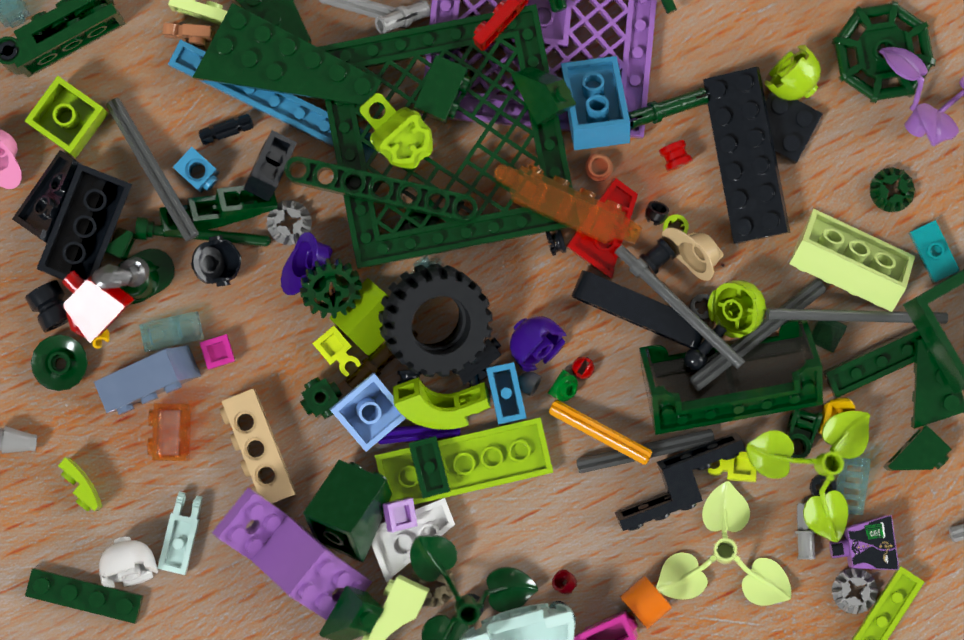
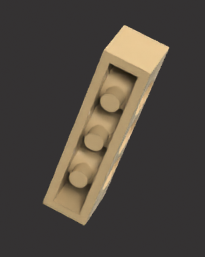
[220,389,297,504]

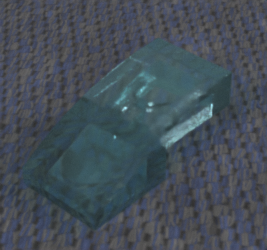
[139,311,204,352]

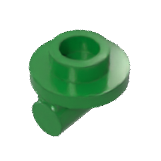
[548,370,578,402]

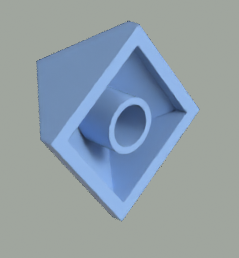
[330,372,406,452]

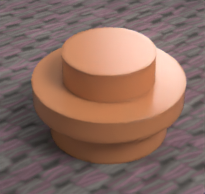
[585,153,613,182]

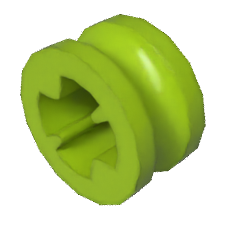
[663,214,689,234]

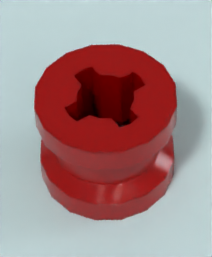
[659,140,693,171]

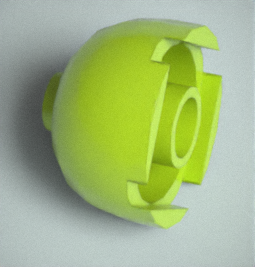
[764,45,821,101]
[708,280,766,338]

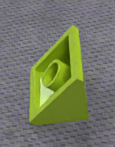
[329,278,389,357]

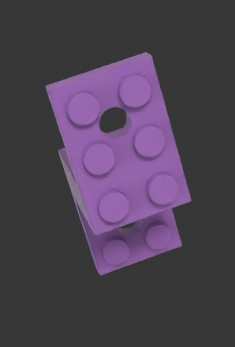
[212,487,372,620]

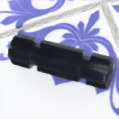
[199,114,254,145]

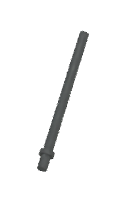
[766,308,948,324]

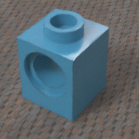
[173,147,219,193]

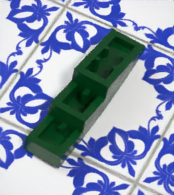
[159,185,278,237]

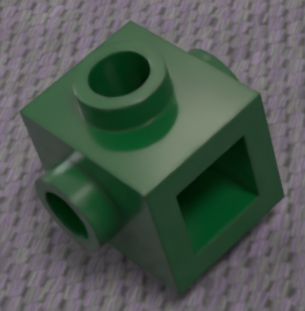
[300,377,343,420]

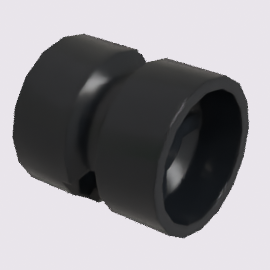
[25,280,69,333]

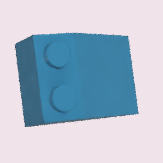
[561,56,630,150]

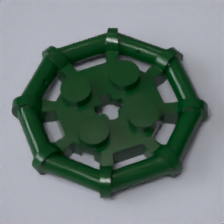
[832,0,936,103]

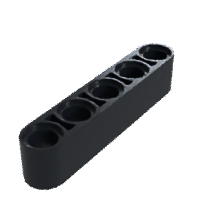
[571,270,709,349]

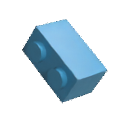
[486,362,526,425]

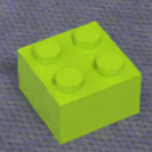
[25,75,109,158]

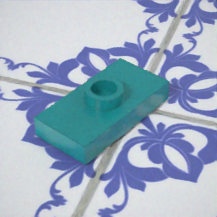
[909,220,960,283]

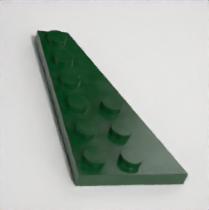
[192,3,383,106]

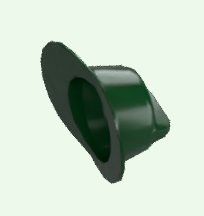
[117,249,175,304]

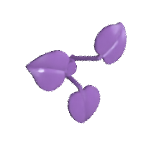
[879,47,964,146]

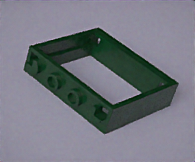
[903,269,964,393]

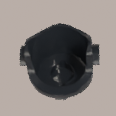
[191,235,241,287]

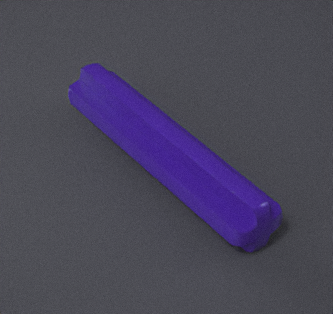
[378,425,461,444]

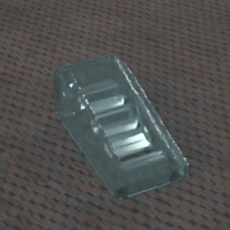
[836,457,871,515]

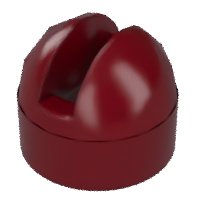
[552,570,577,595]

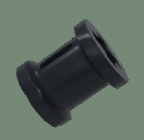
[639,238,677,275]

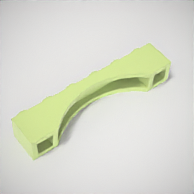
[362,575,430,640]

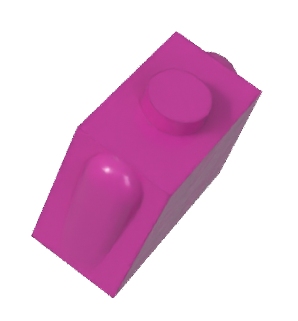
[574,610,638,640]

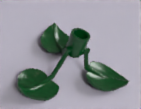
[410,535,538,640]

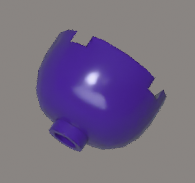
[510,316,566,372]

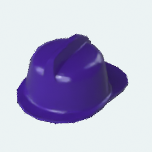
[281,232,333,295]

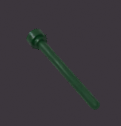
[135,217,271,246]

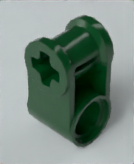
[786,409,823,458]

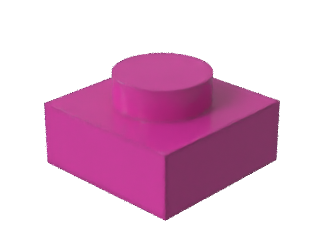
[199,334,236,370]

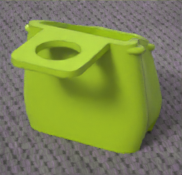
[359,93,433,169]

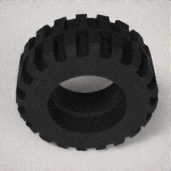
[379,263,493,377]

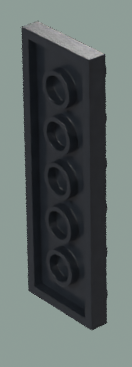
[703,67,791,244]

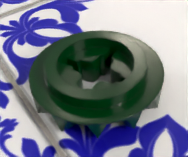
[870,167,916,212]

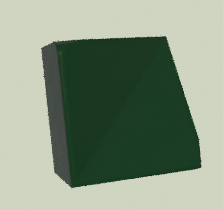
[106,228,136,260]

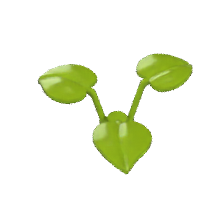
[746,411,870,542]

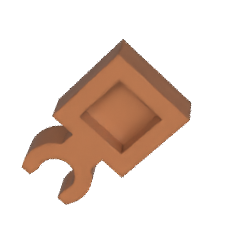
[163,23,214,46]

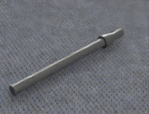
[615,245,745,369]

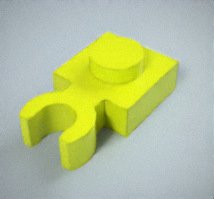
[312,326,361,377]
[708,452,757,483]

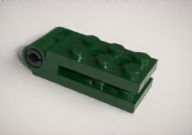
[0,0,126,78]

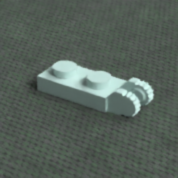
[157,491,203,575]

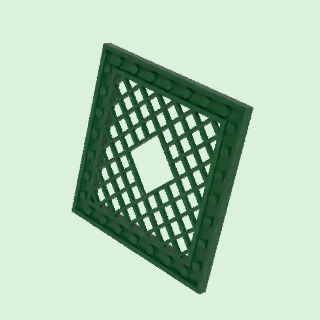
[318,4,580,269]

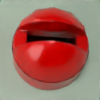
[572,356,594,379]

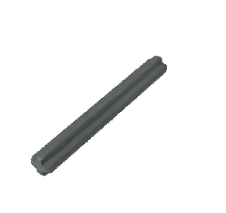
[576,429,715,473]

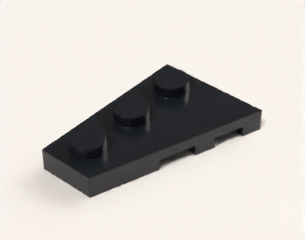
[12,150,81,243]

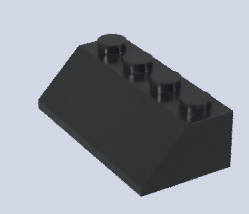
[37,164,132,281]

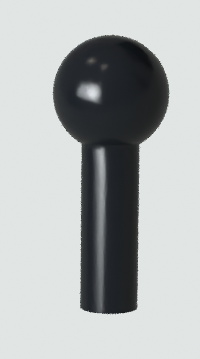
[684,323,727,370]

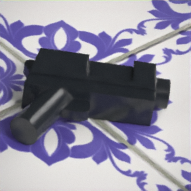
[452,337,501,387]

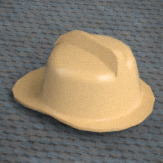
[662,227,724,281]

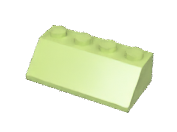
[789,209,915,312]

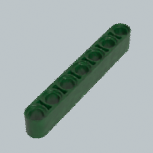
[285,156,478,223]

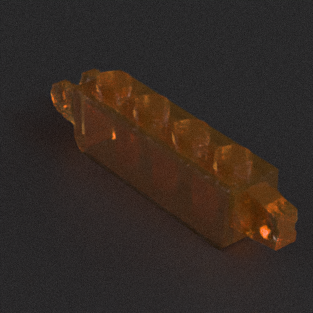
[494,164,642,244]

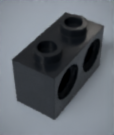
[243,130,297,201]

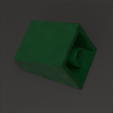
[303,460,392,563]

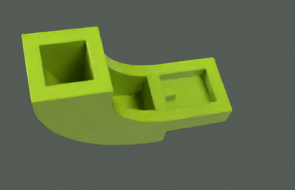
[393,377,491,430]

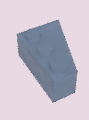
[94,345,201,415]

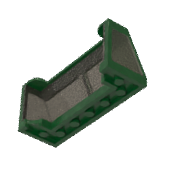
[639,320,823,435]

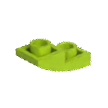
[58,457,103,512]

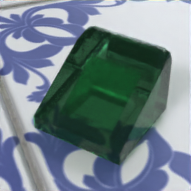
[811,321,847,353]

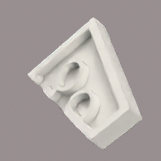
[371,498,455,582]

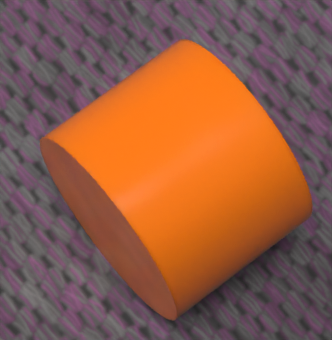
[620,576,672,630]

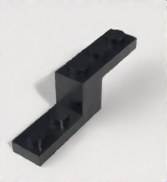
[615,432,745,531]

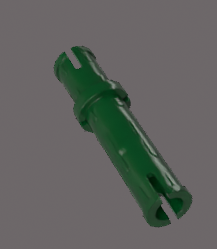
[628,87,708,129]

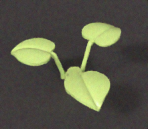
[656,481,791,606]

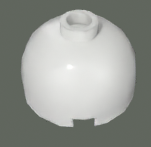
[99,537,158,588]

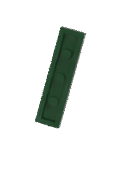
[823,328,921,398]
[25,568,144,624]

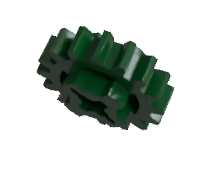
[300,258,362,319]

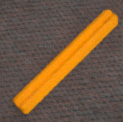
[549,400,652,465]

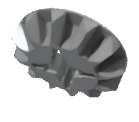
[267,200,312,245]
[832,568,878,614]

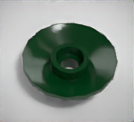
[31,335,88,391]

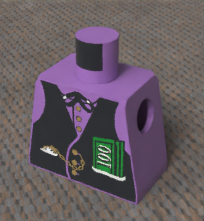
[829,515,899,570]

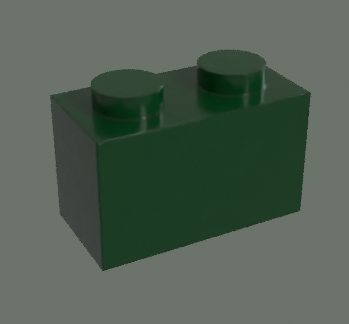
[414,55,471,124]

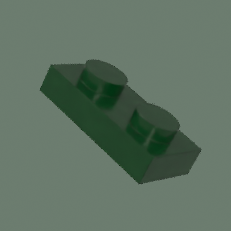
[408,436,451,499]

